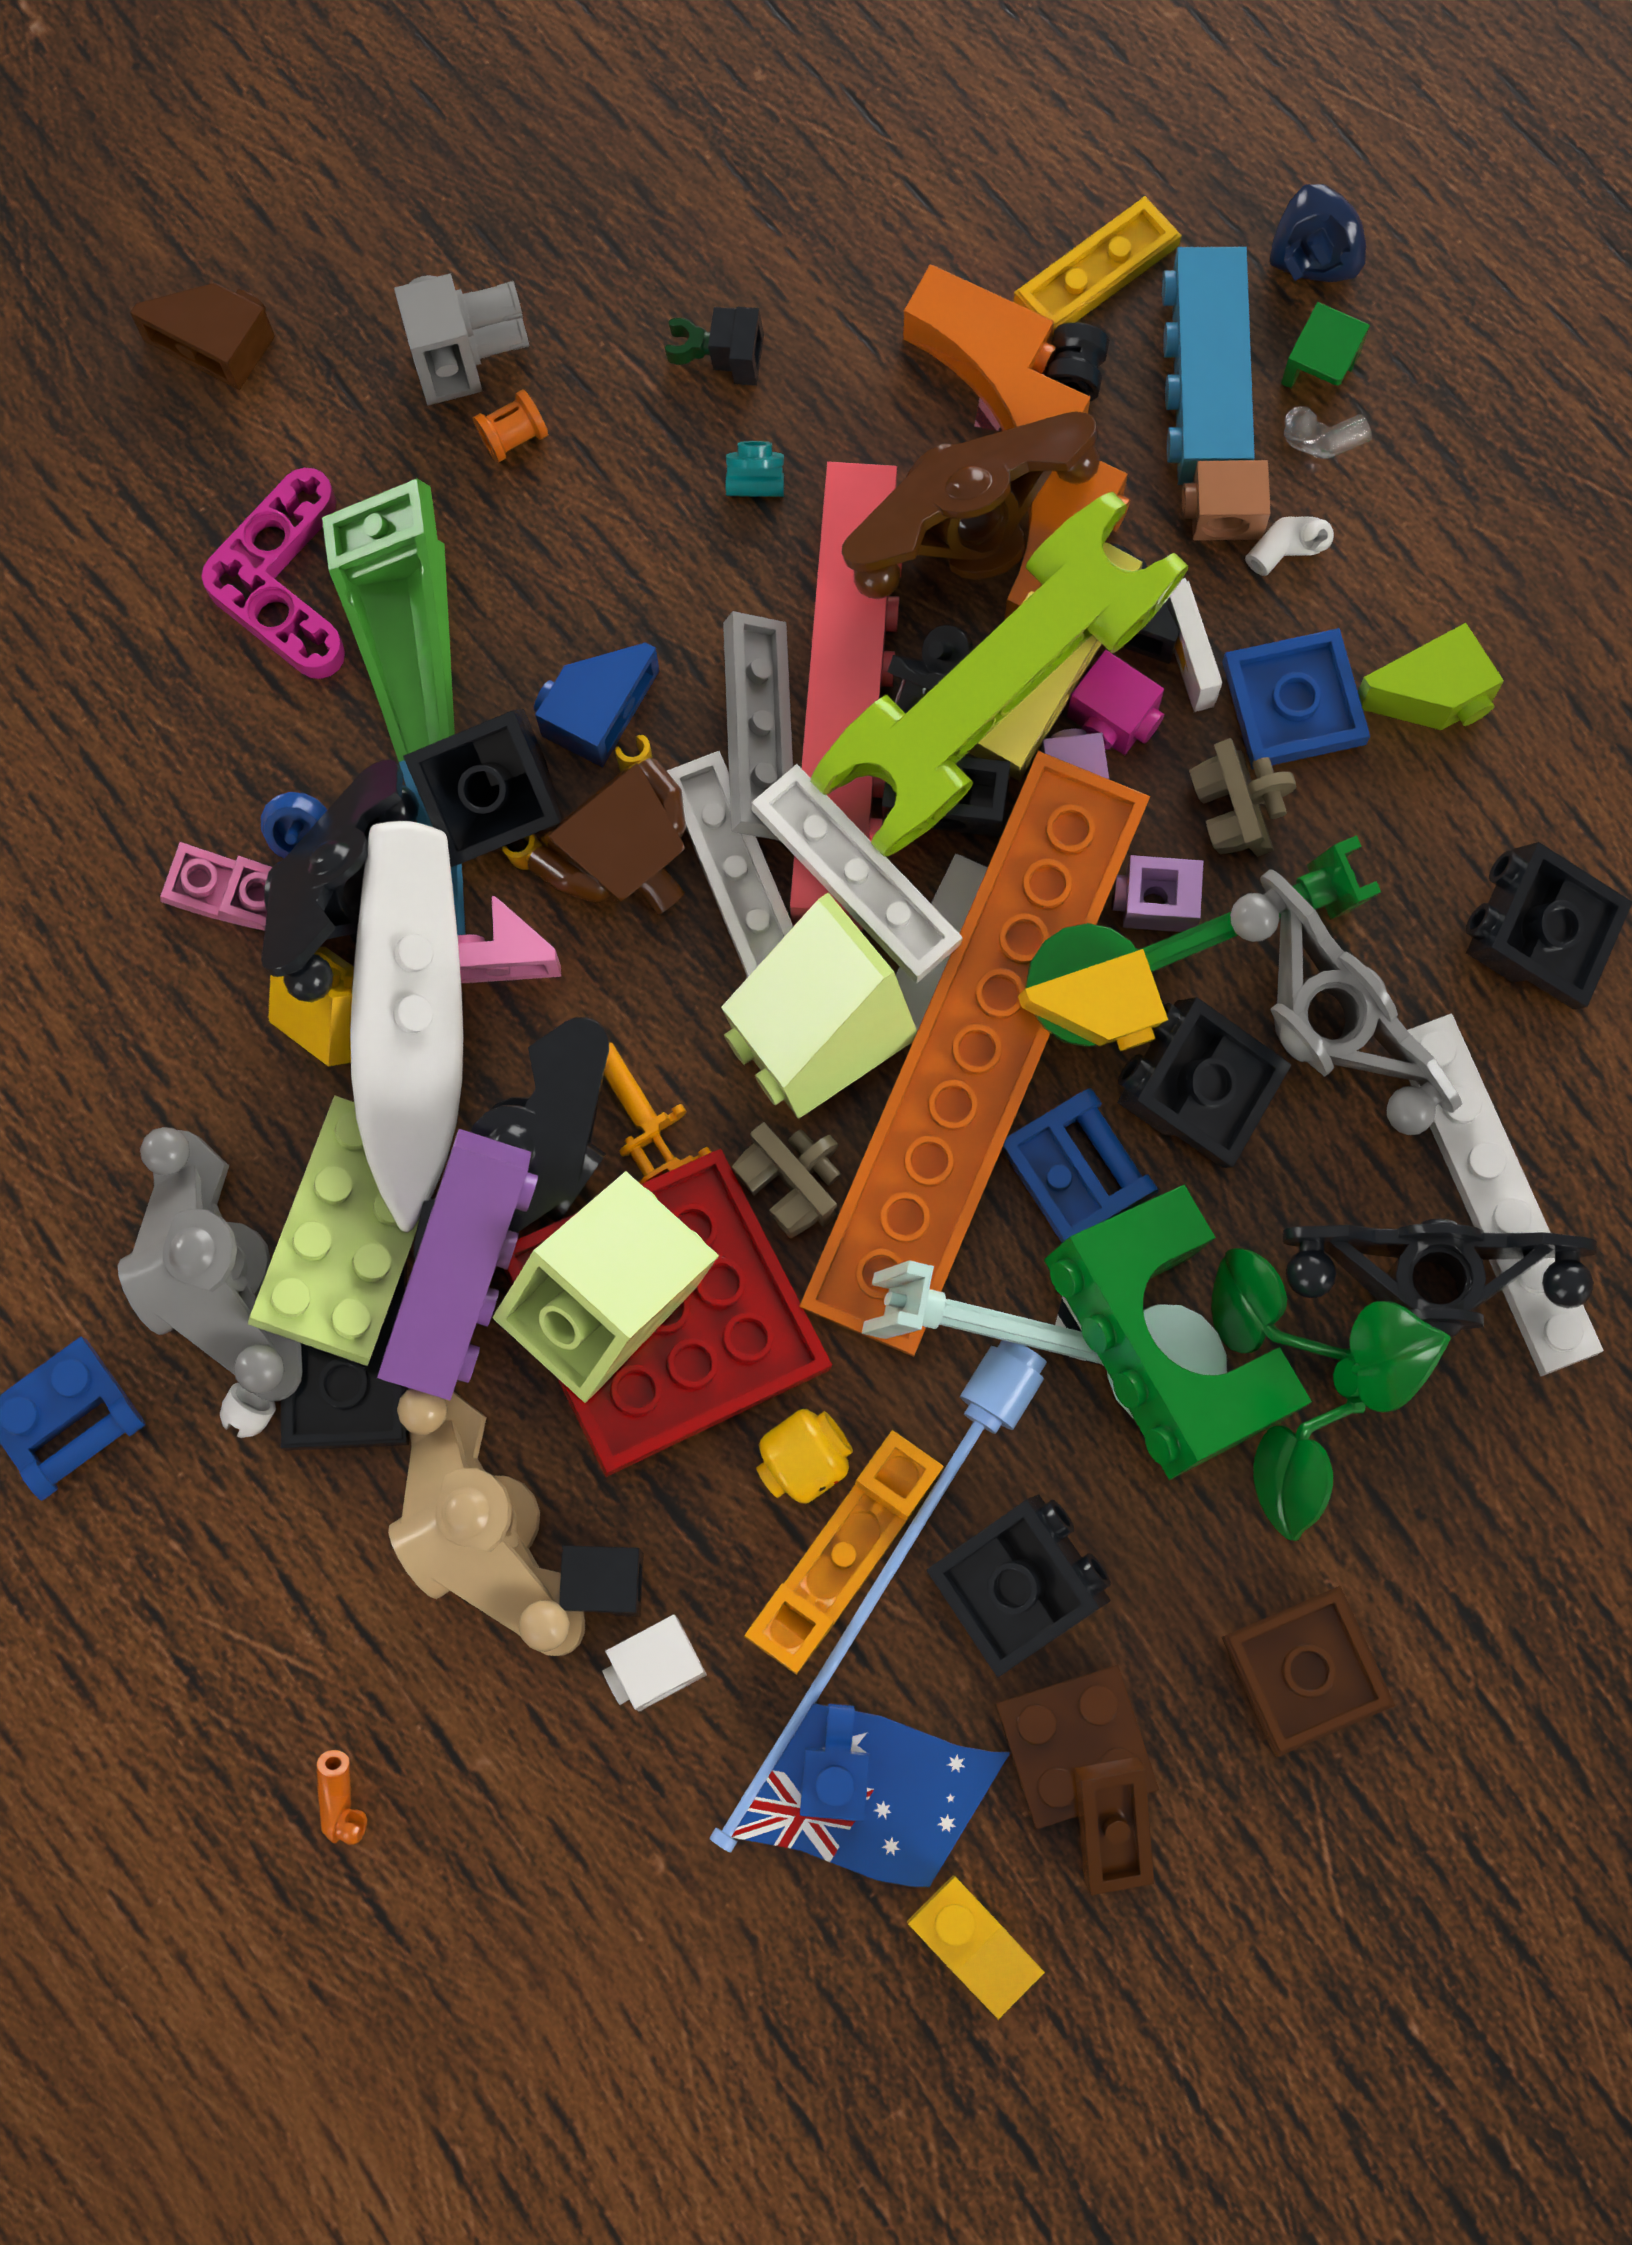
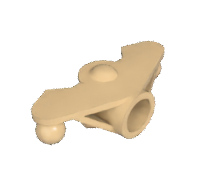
[388,1388,585,1656]

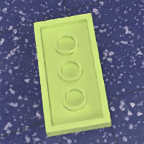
[248,1095,420,1366]

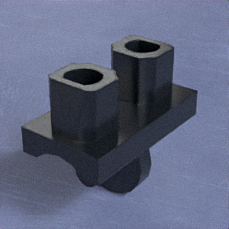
[887,625,974,713]

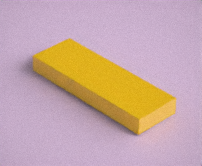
[1013,196,1182,338]

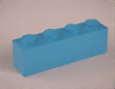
[1162,247,1255,485]

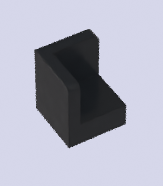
[559,1545,644,1617]

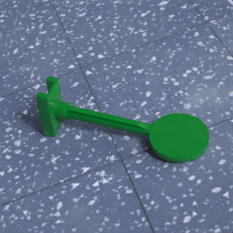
[1026,835,1381,1047]

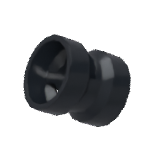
[1045,322,1110,402]

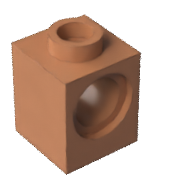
[1182,460,1270,540]

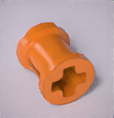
[473,389,548,463]

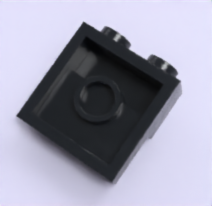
[1466,842,1632,1009]
[1117,997,1292,1168]
[926,1494,1111,1678]

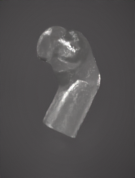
[1283,406,1372,460]

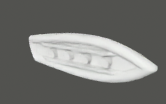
[350,821,463,1232]

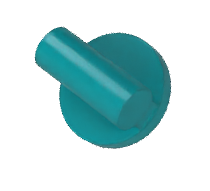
[726,441,784,497]

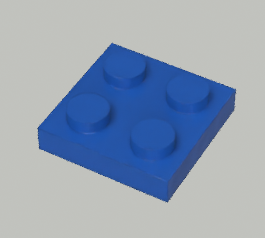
[1222,628,1370,770]

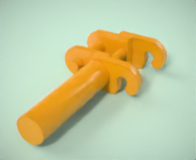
[604,1042,712,1184]

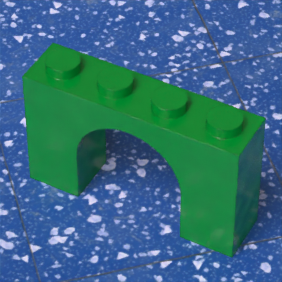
[1044,1184,1312,1480]

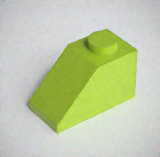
[1358,623,1504,730]

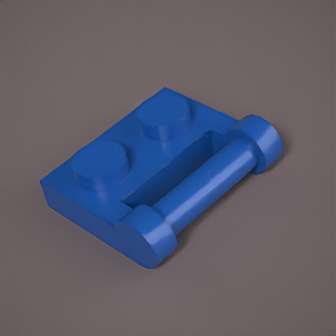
[1002,1088,1159,1243]
[0,1336,146,1501]

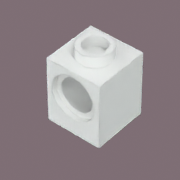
[602,1615,707,1712]

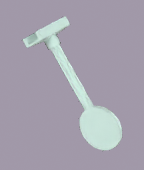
[862,1260,1227,1418]

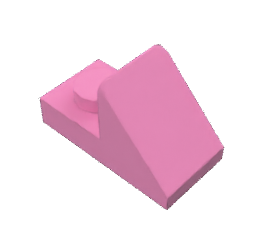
[458,896,561,983]

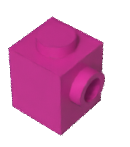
[1067,649,1165,755]

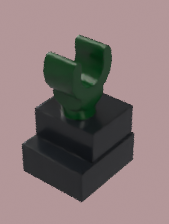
[665,307,764,386]

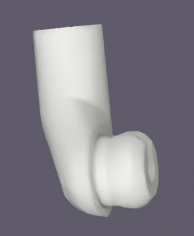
[1245,517,1334,576]

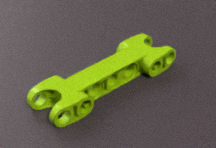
[810,492,1188,857]

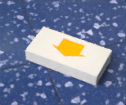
[1165,578,1222,712]

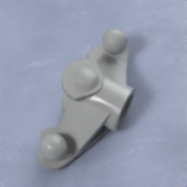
[1230,869,1462,1135]
[118,1127,302,1401]

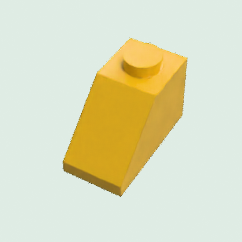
[1018,949,1168,1051]
[907,1875,1045,2020]

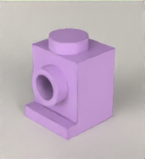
[1112,855,1204,932]

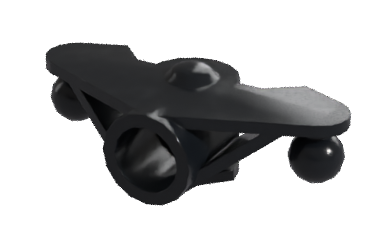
[261,760,419,1003]
[414,1017,609,1259]
[1283,1218,1597,1337]

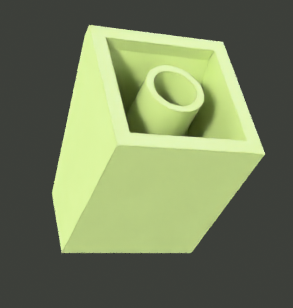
[721,892,917,1119]
[492,1171,719,1403]

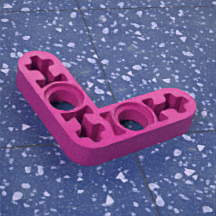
[201,467,345,679]

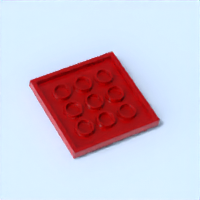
[504,1148,832,1477]

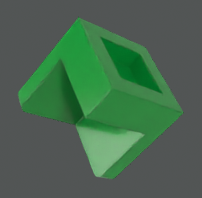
[1281,302,1370,388]

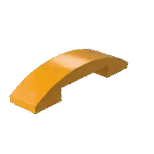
[744,1430,944,1675]

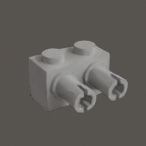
[394,273,529,406]

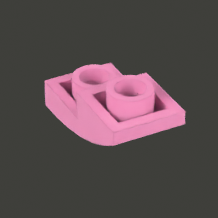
[160,842,273,931]

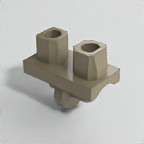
[1189,738,1296,857]
[732,1122,842,1238]

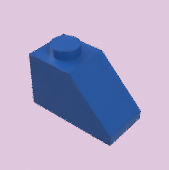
[534,643,660,768]

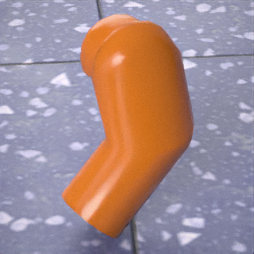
[316,1750,367,1845]

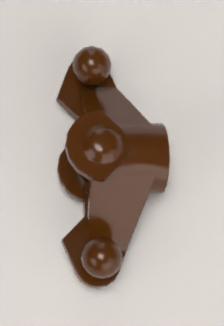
[842,412,1100,599]

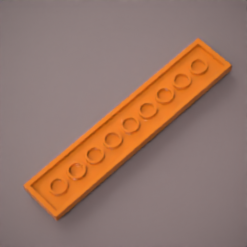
[799,751,1150,1357]

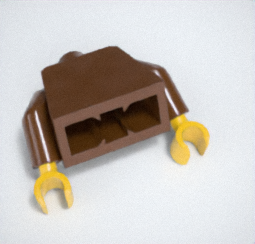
[502,735,686,915]

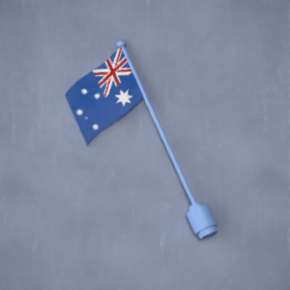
[709,1340,1047,1887]

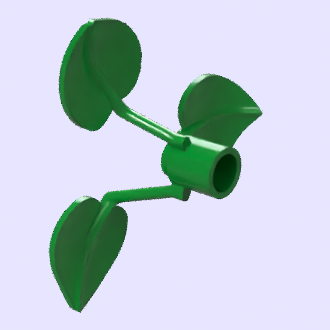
[1211,1248,1451,1541]

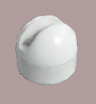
[220,1383,276,1438]

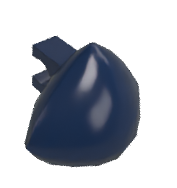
[1269,184,1366,282]

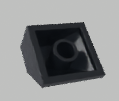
[403,709,561,867]

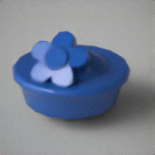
[261,792,328,858]

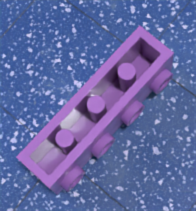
[377,1129,538,1400]

